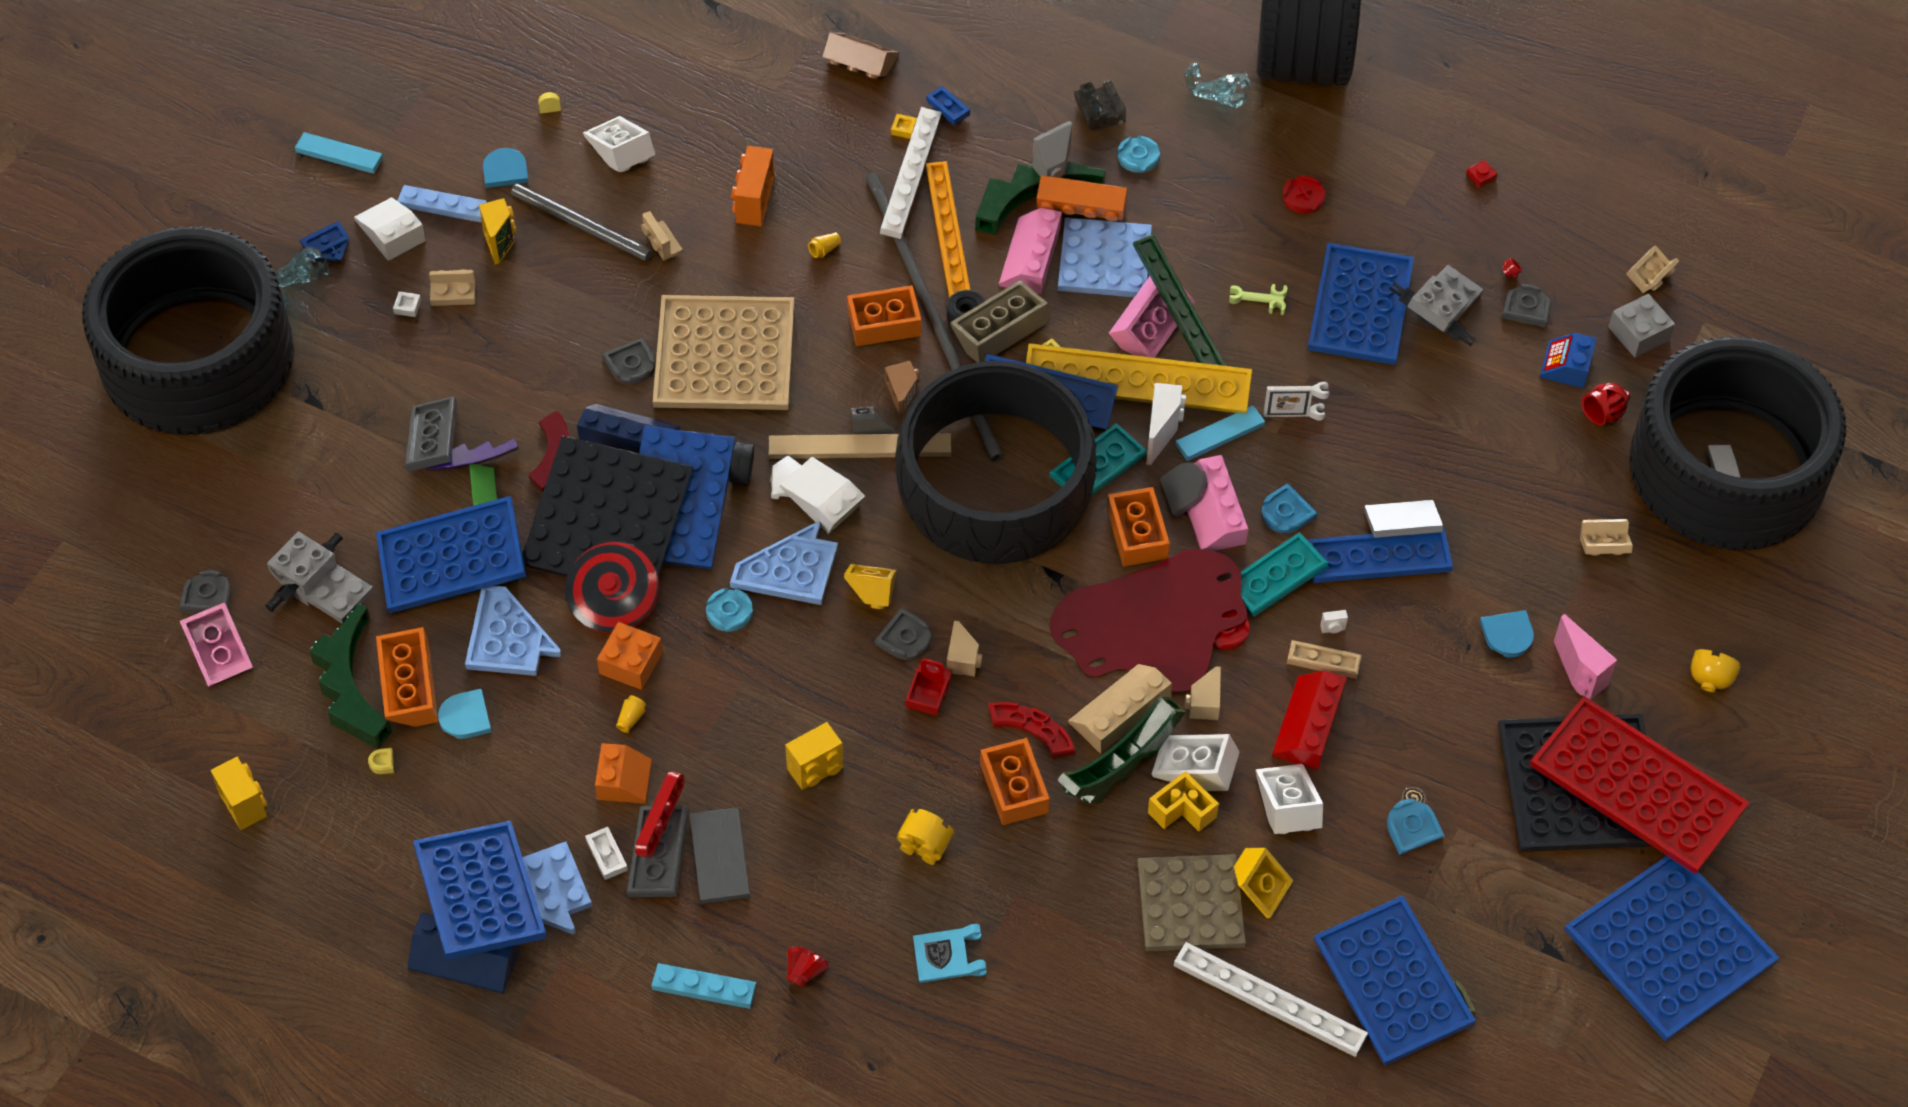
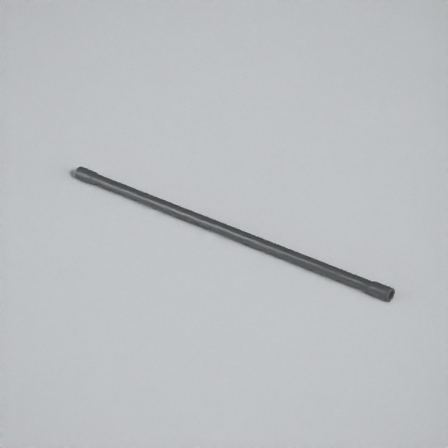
[866,173,1003,462]

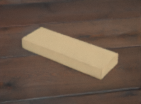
[1287,640,1362,679]

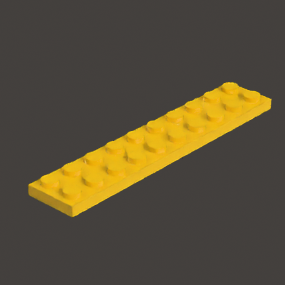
[1026,344,1252,414]

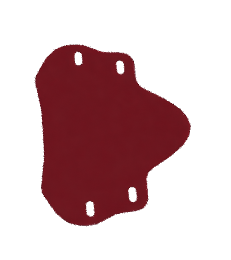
[1050,549,1247,692]

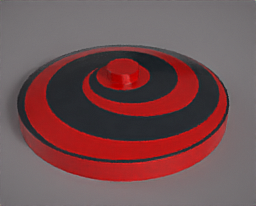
[565,541,660,634]

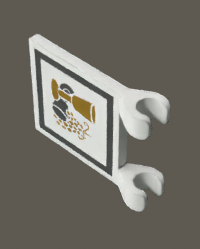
[1263,382,1329,420]

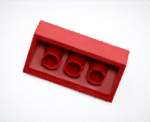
[1272,670,1347,770]

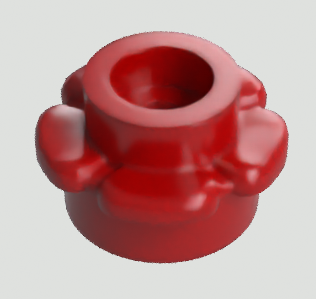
[1502,258,1522,278]

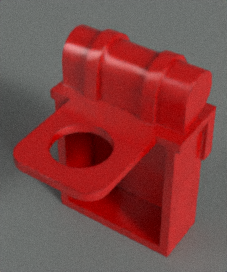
[906,658,953,716]

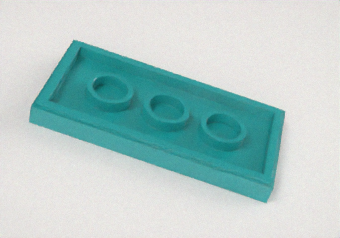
[1049,423,1147,496]
[1240,532,1329,617]

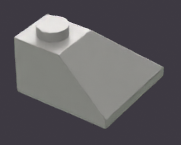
[1032,121,1072,178]

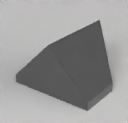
[851,407,897,435]

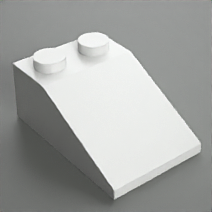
[583,116,655,172]
[354,197,426,261]
[1146,383,1186,465]
[779,457,865,534]
[1152,734,1240,791]
[1256,764,1323,834]

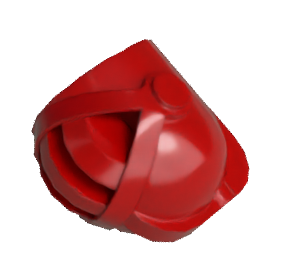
[1581,383,1630,426]

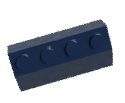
[577,404,680,454]
[407,912,520,994]

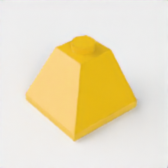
[844,564,897,609]
[1234,848,1293,918]

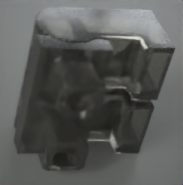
[1074,80,1126,131]

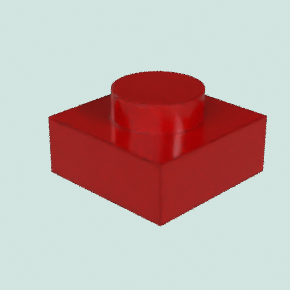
[1466,160,1498,188]

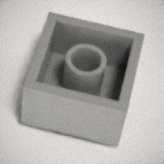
[1608,294,1675,358]

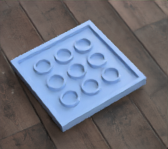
[1058,218,1152,297]

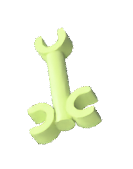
[1229,284,1288,315]

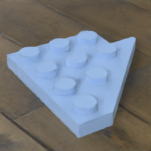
[730,522,838,605]
[465,586,561,676]
[522,842,592,934]

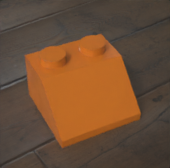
[595,743,652,804]

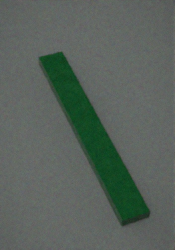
[1133,234,1226,366]

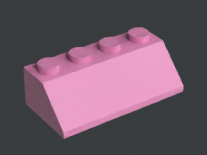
[999,208,1062,295]
[1109,276,1195,358]
[1187,455,1248,551]

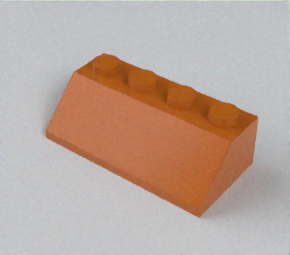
[1037,175,1127,221]
[376,627,439,727]

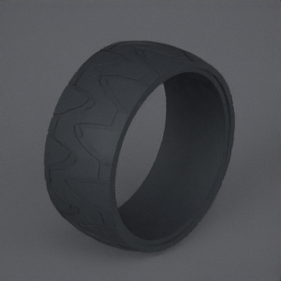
[895,361,1097,564]

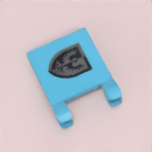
[913,924,987,983]

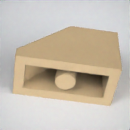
[947,621,983,677]
[1185,666,1221,720]

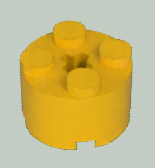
[897,809,954,865]

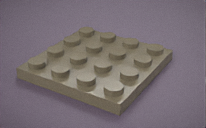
[1137,854,1246,951]

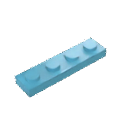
[651,963,757,1009]

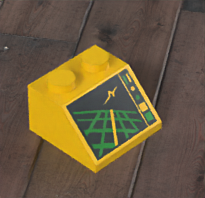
[479,198,517,265]

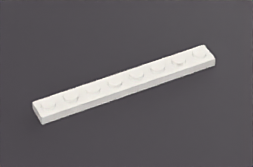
[880,107,942,239]
[1174,942,1368,1057]

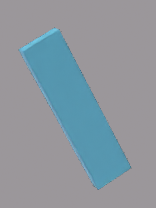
[295,132,383,174]
[1176,406,1265,461]

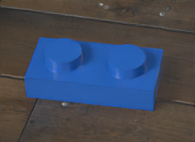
[926,85,970,125]

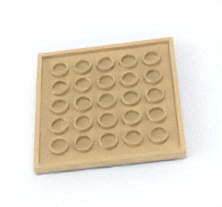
[653,295,795,410]

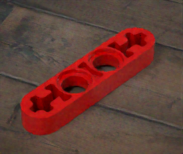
[635,771,685,858]

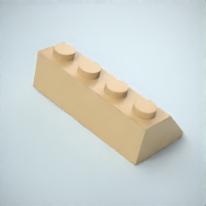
[1068,664,1172,754]

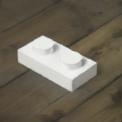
[585,827,628,880]

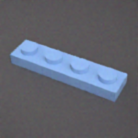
[397,185,487,222]

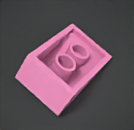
[180,602,253,687]
[1554,614,1617,700]

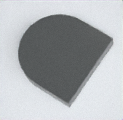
[1502,284,1550,327]
[602,337,655,384]
[1160,462,1207,517]
[179,570,232,613]
[874,608,931,660]

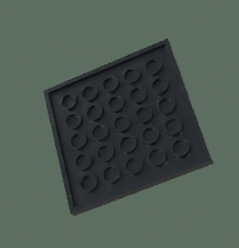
[522,436,694,578]
[1498,714,1652,852]

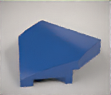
[300,221,350,262]

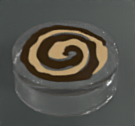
[1401,787,1426,804]

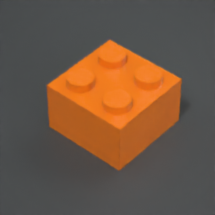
[597,622,663,690]

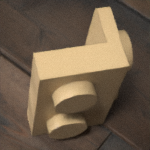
[641,211,682,261]
[1626,245,1679,293]
[1580,519,1633,556]

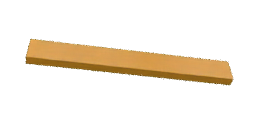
[926,161,970,298]

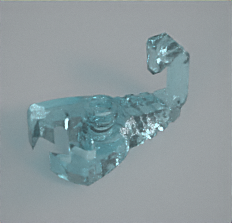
[1184,63,1250,108]
[275,247,329,308]

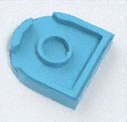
[438,689,492,739]

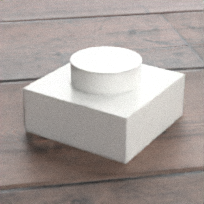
[393,291,421,317]
[1320,610,1348,633]

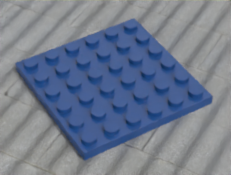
[1564,856,1779,1042]

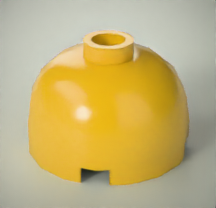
[1690,649,1740,692]

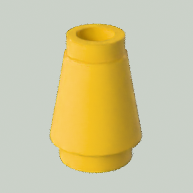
[808,232,841,258]
[616,695,646,733]

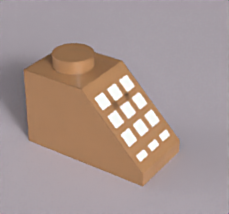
[885,361,920,415]

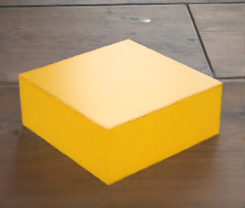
[891,114,917,139]

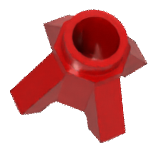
[786,946,828,988]

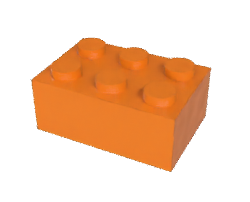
[731,146,775,226]
[847,285,921,347]
[1107,487,1170,567]
[980,738,1050,826]

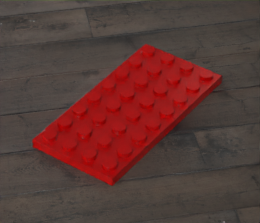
[1530,696,1750,874]

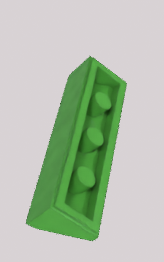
[469,464,497,506]

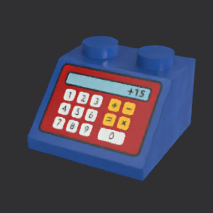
[1540,333,1597,388]

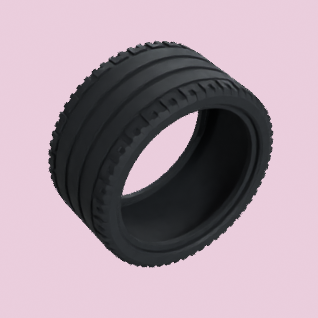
[1257,0,1361,86]
[82,226,294,435]
[1629,336,1847,551]

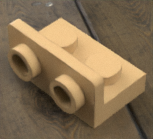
[429,269,476,306]

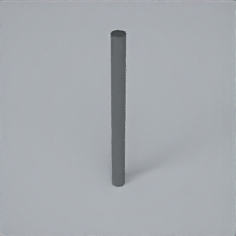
[511,184,653,262]

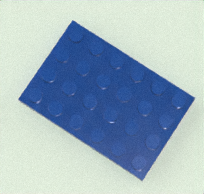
[1307,243,1414,365]
[639,426,736,570]
[376,496,526,614]
[413,821,546,960]
[1314,895,1476,1067]

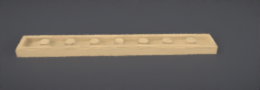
[769,433,951,459]

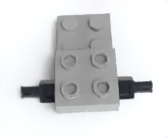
[1389,265,1484,347]
[265,531,374,624]

